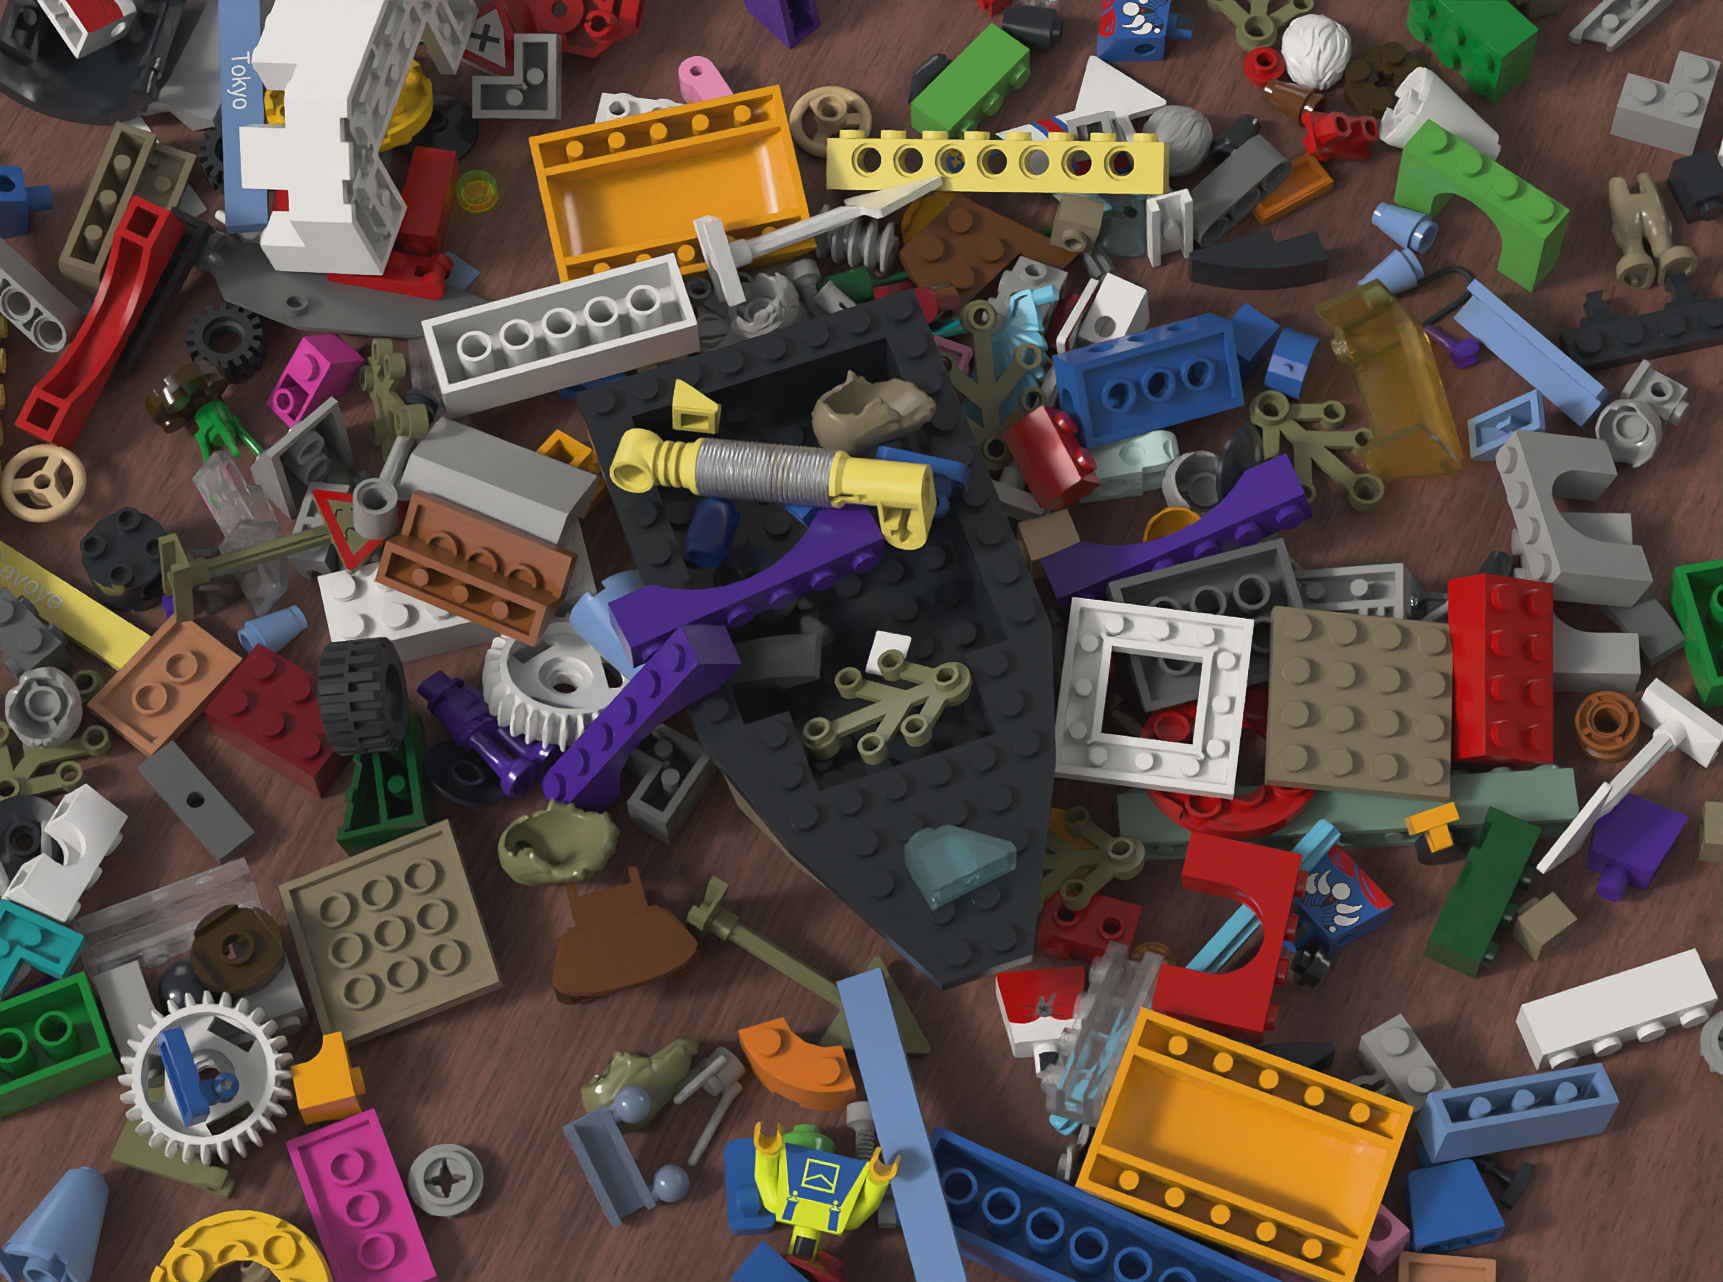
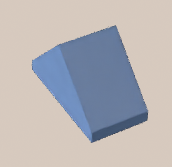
[1467,389,1546,461]

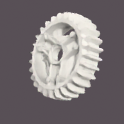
[482,610,630,753]
[118,990,294,1166]

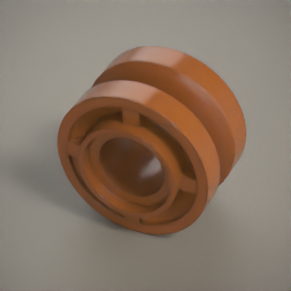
[1575,691,1640,763]

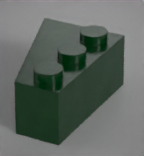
[336,699,437,857]
[1424,806,1541,979]

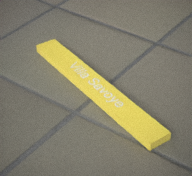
[0,541,151,671]

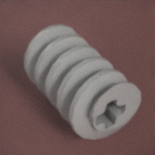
[806,204,899,277]

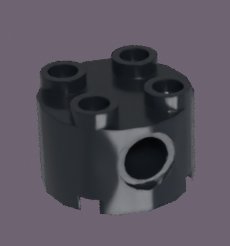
[80,507,167,612]

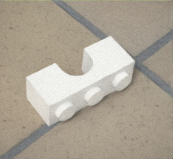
[1,784,128,926]

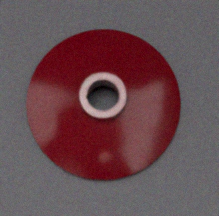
[780,1251,850,1282]

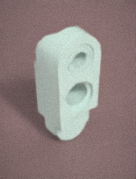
[1079,430,1180,503]

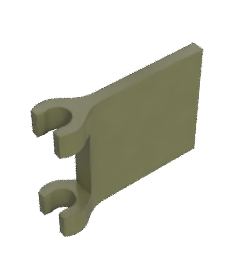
[110,1083,254,1199]

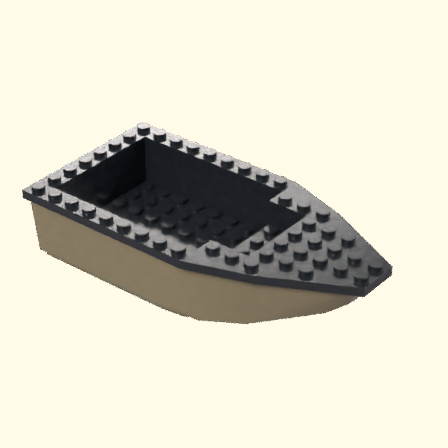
[575,288,1056,991]

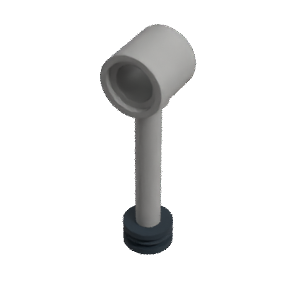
[353,389,439,540]

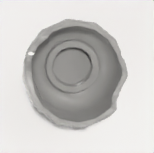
[1595,399,1663,468]

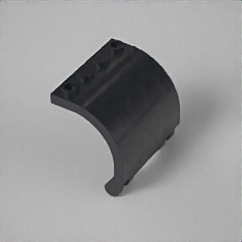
[0,0,186,125]

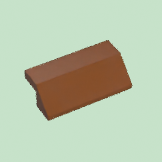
[375,490,579,647]

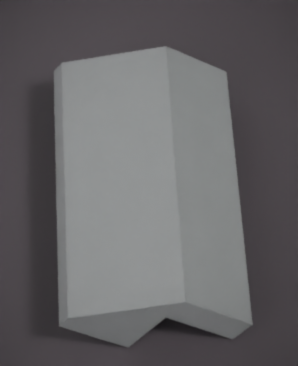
[142,0,276,131]
[397,416,600,547]

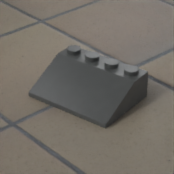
[1105,537,1304,714]

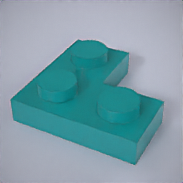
[0,898,87,1003]

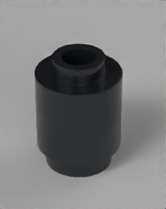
[1001,4,1064,50]

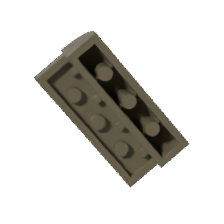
[58,121,197,296]

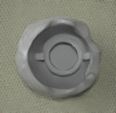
[1142,105,1213,177]
[728,272,799,340]
[1162,451,1220,518]
[5,667,83,749]

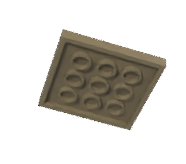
[1265,606,1453,803]
[278,819,504,1048]

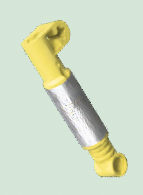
[610,428,937,550]

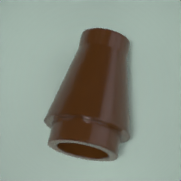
[1262,78,1328,127]

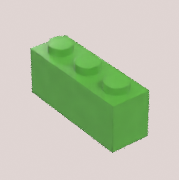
[911,23,1031,140]

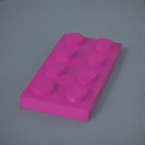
[285,1108,439,1282]

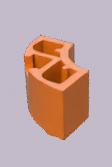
[738,1017,857,1111]

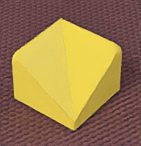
[672,379,721,434]

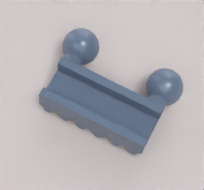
[563,1085,690,1229]

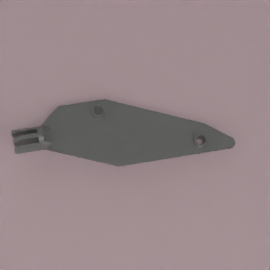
[193,230,491,339]

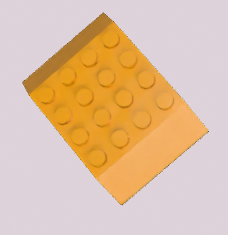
[529,85,817,287]
[1075,1007,1414,1282]

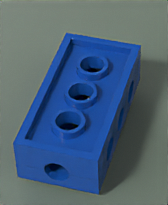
[1052,313,1244,449]

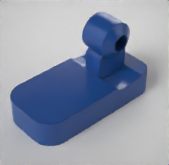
[876,446,970,518]
[157,1026,239,1127]
[724,1138,776,1236]

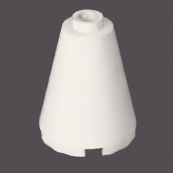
[1379,67,1501,161]

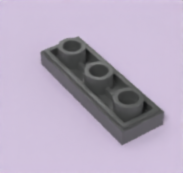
[137,740,257,866]

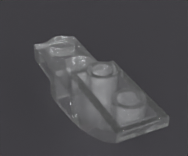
[192,451,289,616]

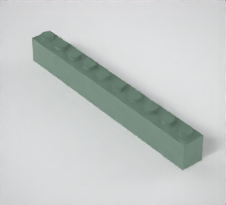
[1115,764,1579,861]

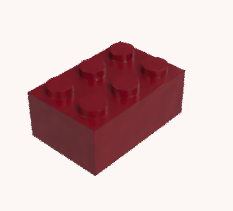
[204,643,354,799]

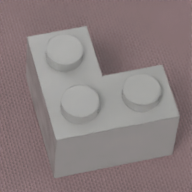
[472,34,562,120]
[1610,51,1721,156]

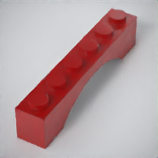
[14,195,187,451]

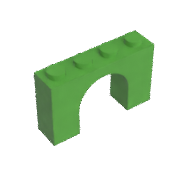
[1394,119,1570,293]

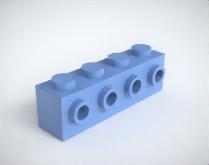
[1415,1063,1620,1164]

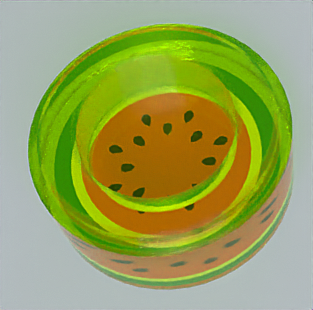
[455,170,499,214]

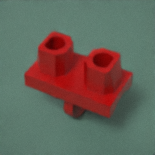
[1301,111,1379,162]

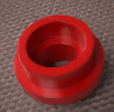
[1243,47,1285,88]

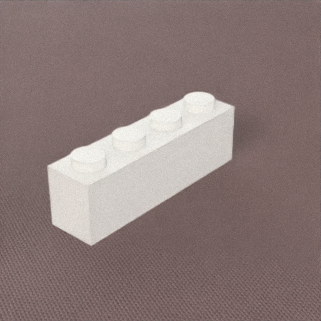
[1516,948,1718,1071]

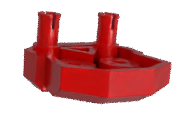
[493,0,646,61]

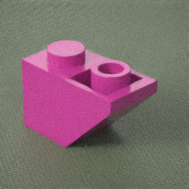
[266,333,364,428]

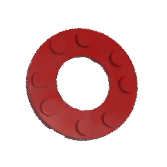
[1140,685,1316,841]

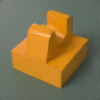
[1404,801,1460,853]

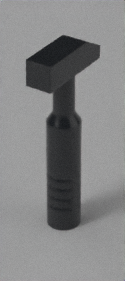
[1461,1154,1532,1210]

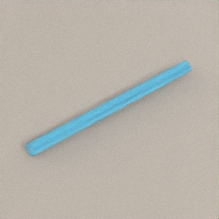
[1049,819,1341,1137]

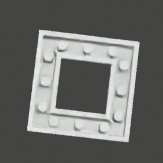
[1055,597,1254,800]

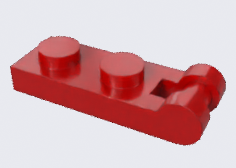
[327,251,454,300]

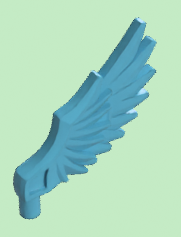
[961,284,1059,427]

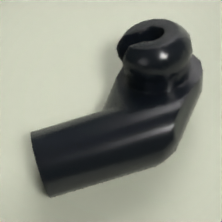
[908,53,953,106]

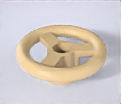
[789,86,872,158]
[0,444,86,523]

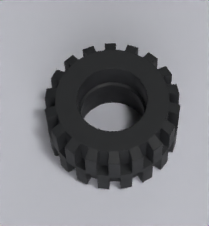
[317,637,408,756]

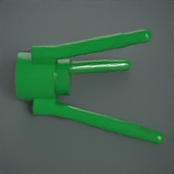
[195,401,264,511]

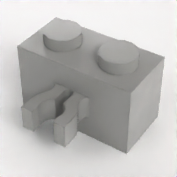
[1348,1014,1453,1132]

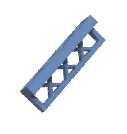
[1453,279,1613,429]

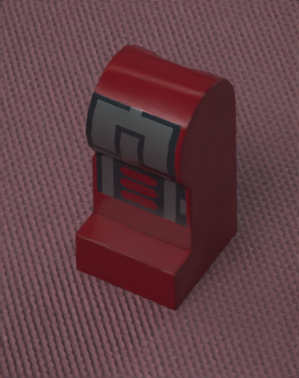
[873,281,960,324]

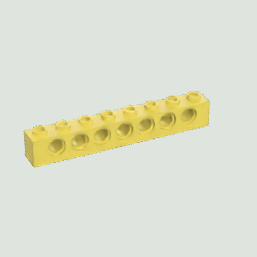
[826,130,1170,194]

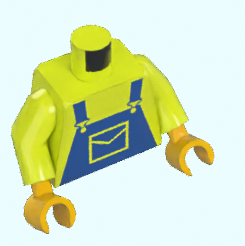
[754,1122,901,1259]

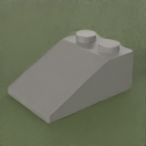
[250,396,356,520]

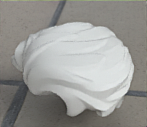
[1281,14,1352,91]

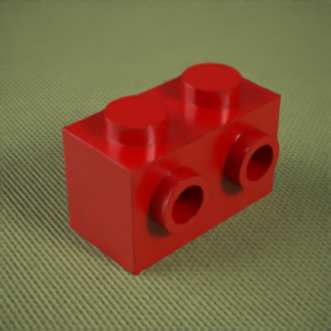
[1002,405,1101,512]
[1037,890,1142,973]

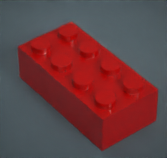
[1448,573,1553,768]

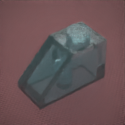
[904,824,1016,910]

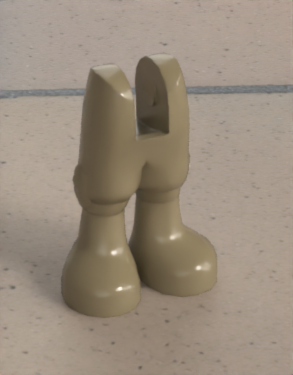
[1609,172,1698,290]

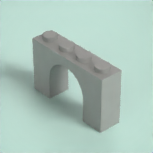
[1495,429,1654,608]
[1511,512,1641,693]
[93,911,311,1089]

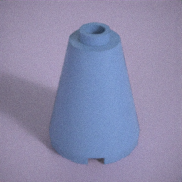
[569,570,645,681]
[0,1167,110,1282]

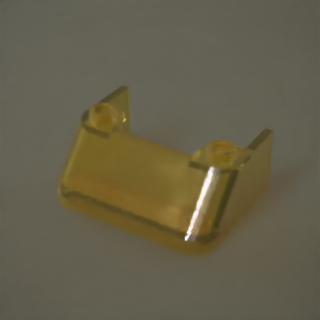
[1315,278,1466,480]

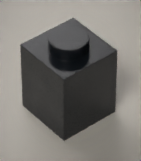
[1667,149,1723,224]

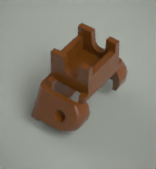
[552,866,701,1005]

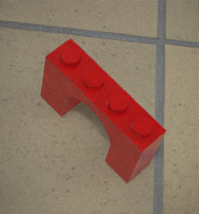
[270,146,461,257]
[1151,831,1309,1044]

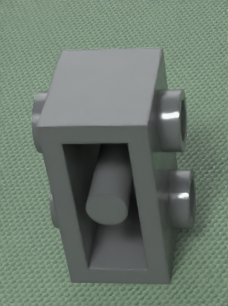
[0,587,73,682]

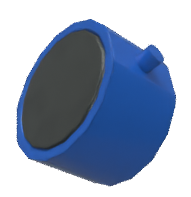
[1264,327,1321,399]

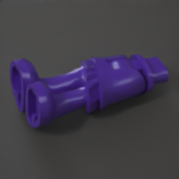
[417,670,568,799]

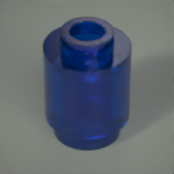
[684,497,741,568]

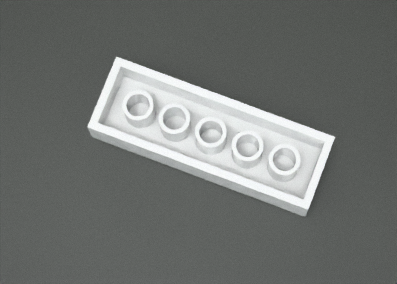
[421,253,701,419]
[317,516,597,663]

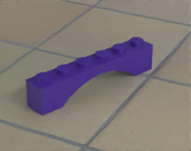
[1040,453,1313,621]
[608,503,884,668]
[540,625,742,814]

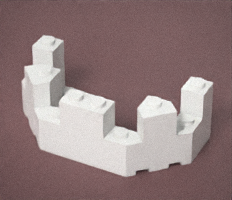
[239,0,479,275]

